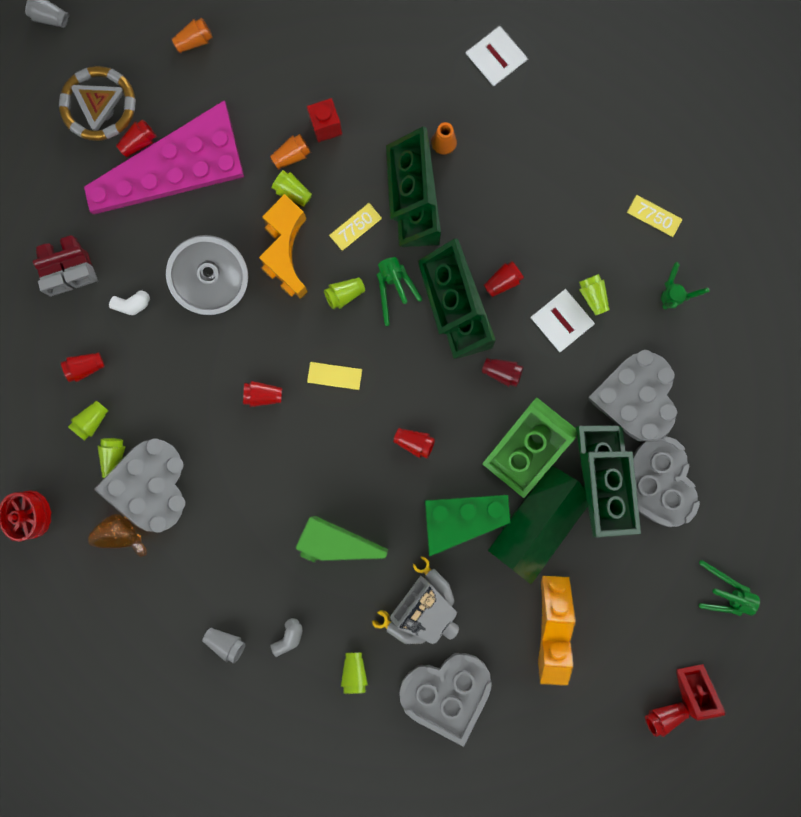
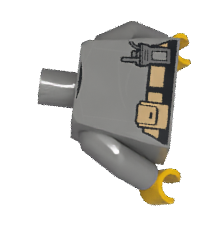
[372,556,459,644]

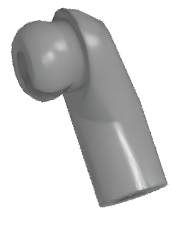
[270,618,303,657]

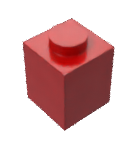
[307,98,342,143]

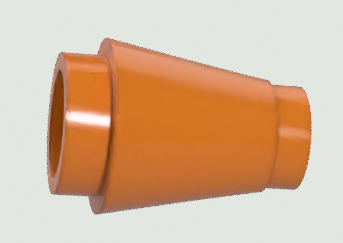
[172,18,213,53]
[431,122,457,154]
[270,134,311,169]

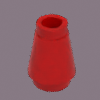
[116,119,157,157]
[483,261,524,298]
[61,352,105,383]
[243,381,282,407]
[393,428,435,459]
[645,702,689,737]

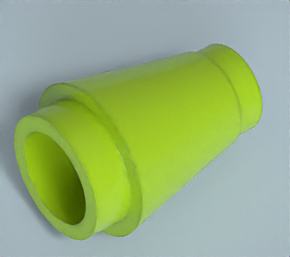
[272,170,312,207]
[579,274,610,316]
[324,277,365,309]
[68,401,108,441]
[98,438,126,478]
[341,653,368,694]

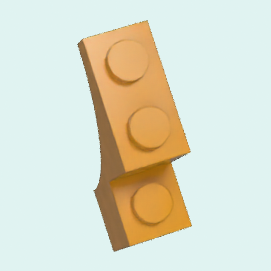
[259,194,308,299]
[538,576,575,685]

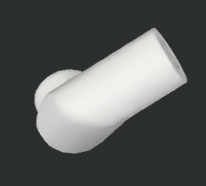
[109,291,150,315]

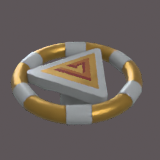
[59,66,136,141]

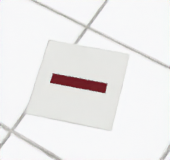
[465,26,528,86]
[530,289,595,352]

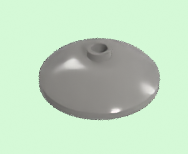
[166,235,248,315]

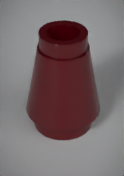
[482,358,524,387]

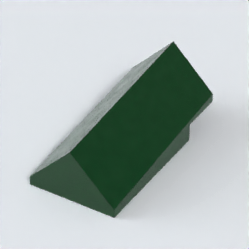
[386,126,441,247]
[418,238,496,359]
[576,426,641,537]
[487,466,588,584]

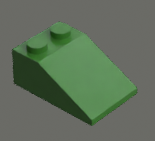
[482,397,577,498]
[295,516,388,562]

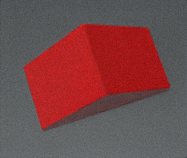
[676,664,725,721]

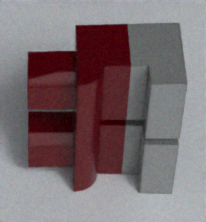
[33,235,98,297]

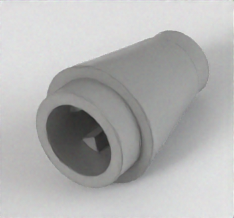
[25,0,68,28]
[202,627,245,663]

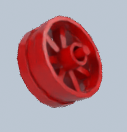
[0,490,51,542]

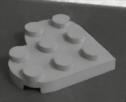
[588,350,677,442]
[633,436,700,527]
[94,439,185,532]
[399,653,492,747]

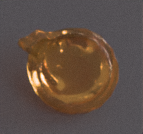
[88,514,147,557]

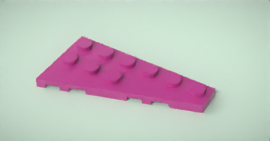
[84,101,244,215]

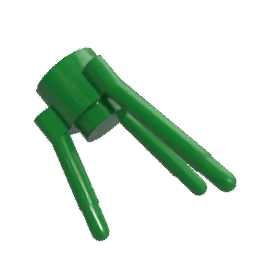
[376,257,422,326]
[661,262,710,310]
[699,560,760,616]

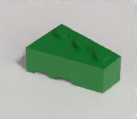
[425,495,510,556]

